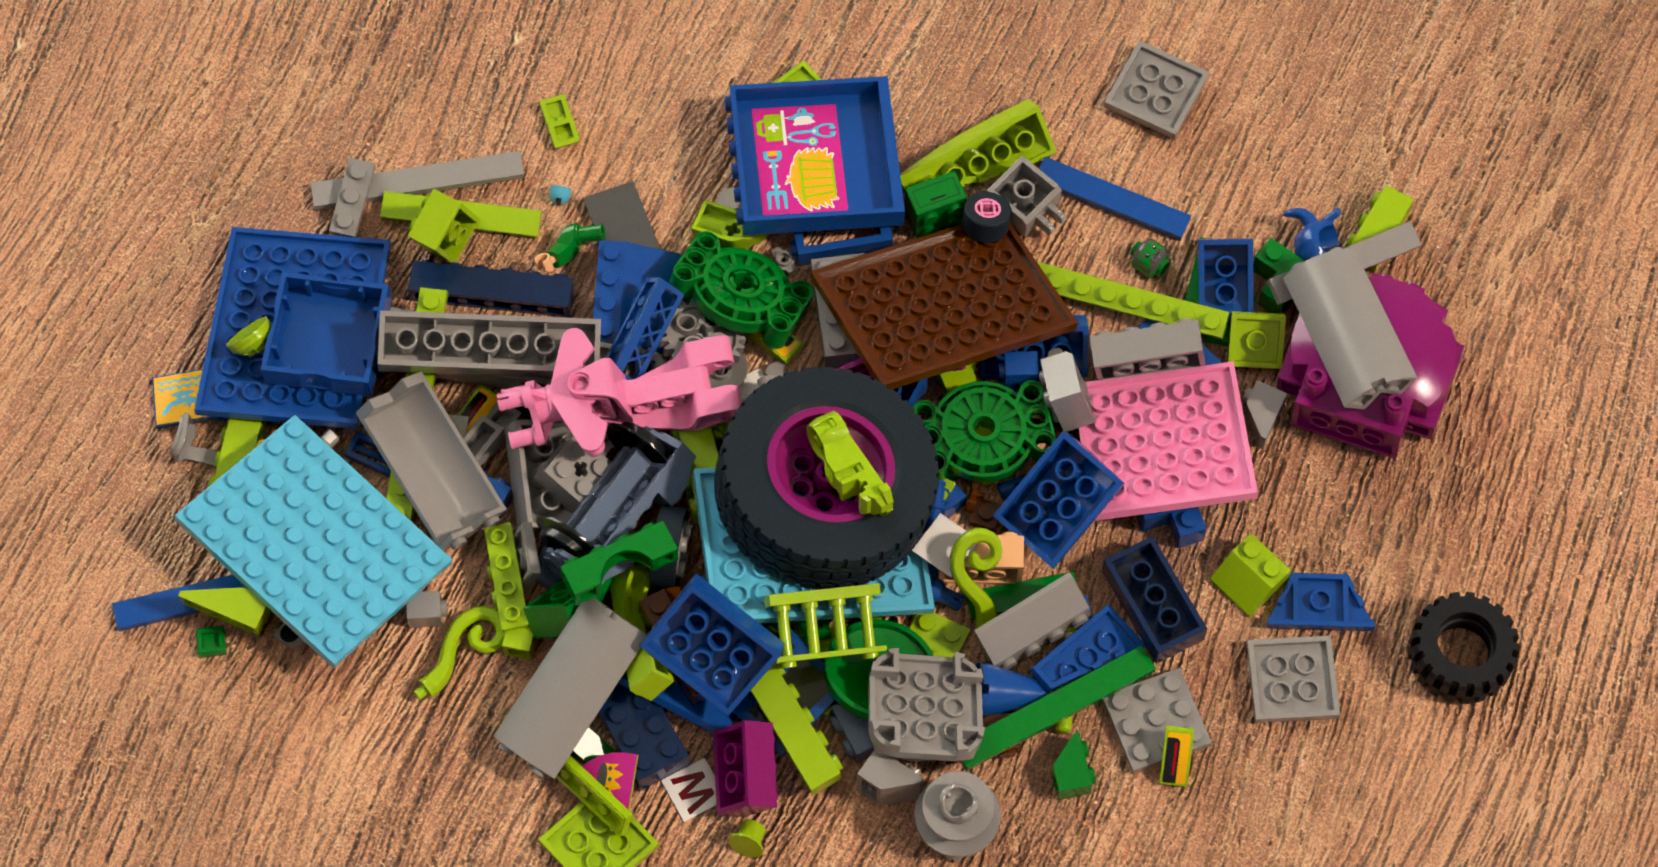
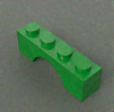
[560,521,678,605]

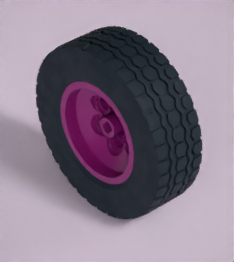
[714,367,939,590]

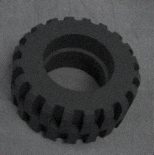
[1408,592,1520,704]

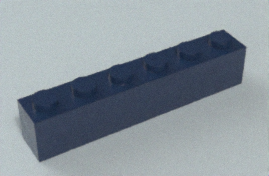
[408,259,574,318]

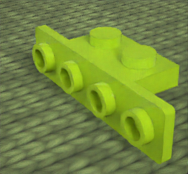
[484,522,529,632]

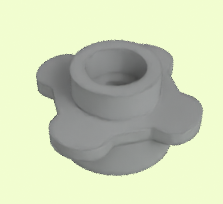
[772,247,798,274]

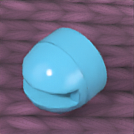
[550,185,572,205]

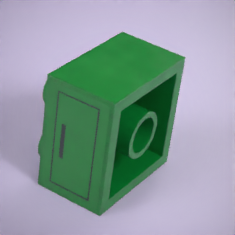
[905,171,967,238]

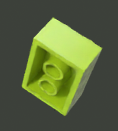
[408,189,480,263]

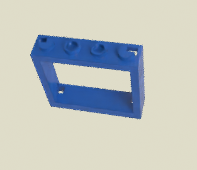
[787,226,893,266]

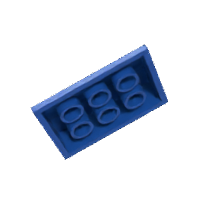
[593,240,681,355]
[993,431,1125,569]
[639,573,785,716]

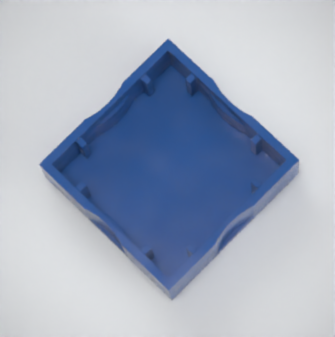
[260,272,392,396]

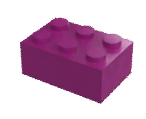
[713,720,778,817]

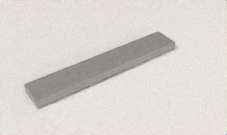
[1267,221,1421,305]

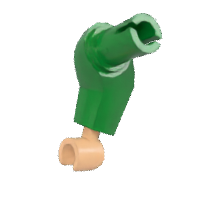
[535,223,606,272]

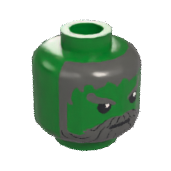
[1130,239,1171,278]

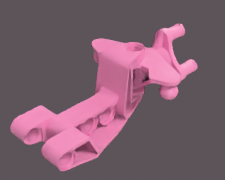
[497,328,742,457]

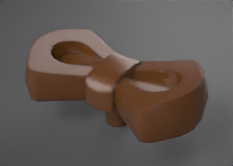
[964,480,985,513]

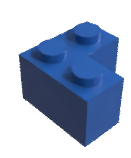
[1136,507,1207,548]

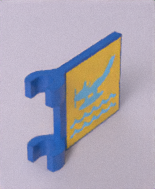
[152,369,229,429]

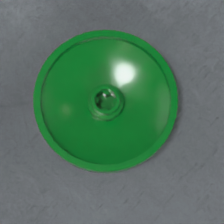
[824,619,934,720]

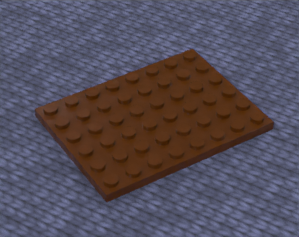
[810,223,1078,390]

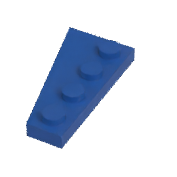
[1029,604,1146,692]

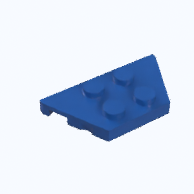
[1267,573,1375,631]

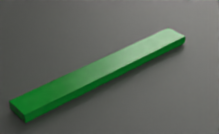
[960,645,1156,771]

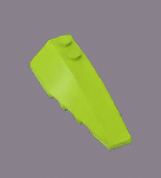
[900,99,1057,193]

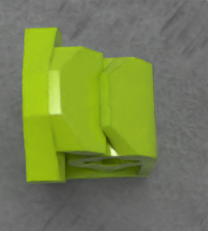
[691,200,768,249]

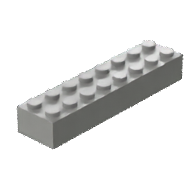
[378,310,601,378]

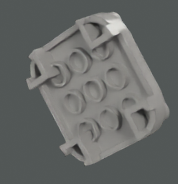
[868,648,985,761]

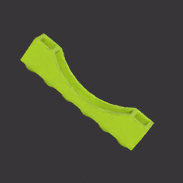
[609,562,674,701]

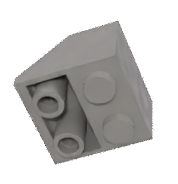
[857,750,924,806]

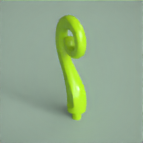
[949,528,1002,629]
[413,606,505,701]

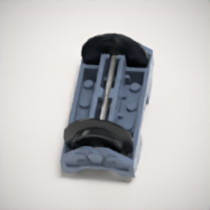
[536,422,696,586]

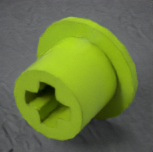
[728,819,766,858]

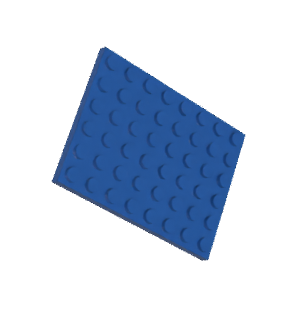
[194,227,391,429]

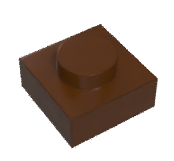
[969,497,1001,533]

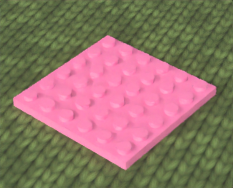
[1078,361,1258,521]

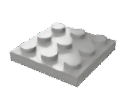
[1104,40,1210,139]
[1246,635,1340,723]
[1102,668,1212,774]

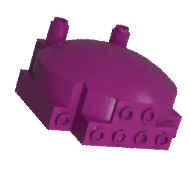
[1276,273,1465,459]

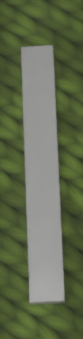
[311,151,525,210]

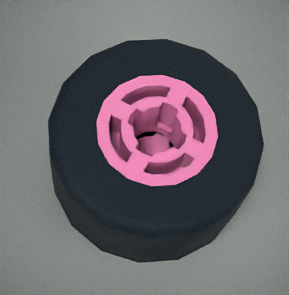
[962,192,1012,243]

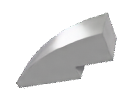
[463,402,524,466]

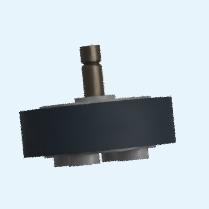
[649,505,693,589]

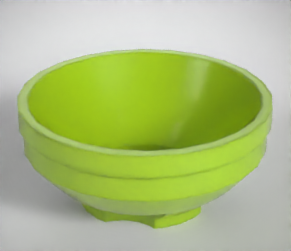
[226,316,272,357]

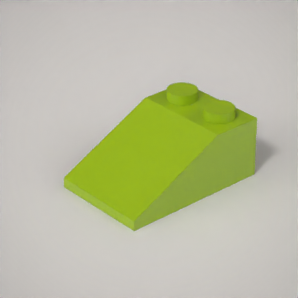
[178,587,271,637]

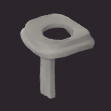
[169,413,217,466]

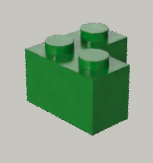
[1253,238,1305,314]

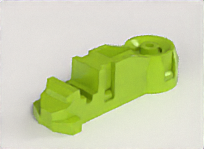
[806,410,894,517]

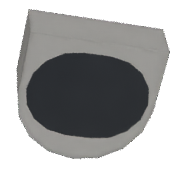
[273,622,305,648]

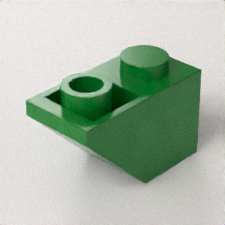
[1051,732,1096,800]

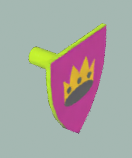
[582,752,639,811]

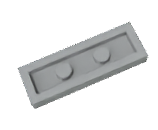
[329,158,376,237]

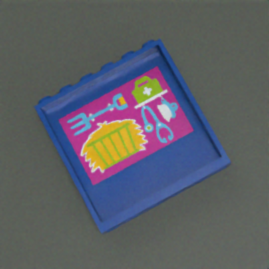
[724,76,905,235]

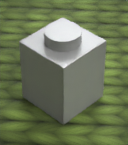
[407,591,448,628]

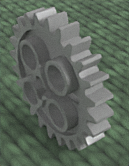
[658,298,746,377]

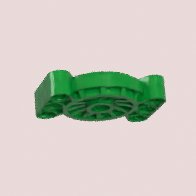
[669,231,814,349]
[913,380,1056,482]

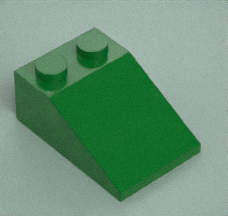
[523,576,614,640]

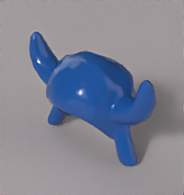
[1283,207,1341,261]

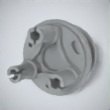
[915,771,1001,863]

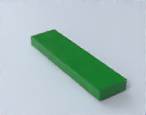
[966,572,1077,621]

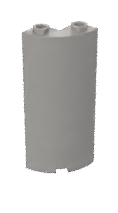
[1283,247,1417,409]
[356,371,507,550]
[494,598,647,779]

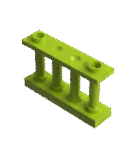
[764,583,887,668]

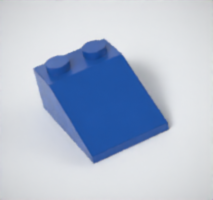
[1197,238,1254,320]

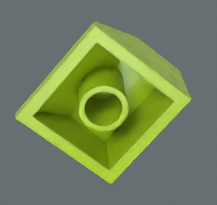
[1210,533,1291,618]

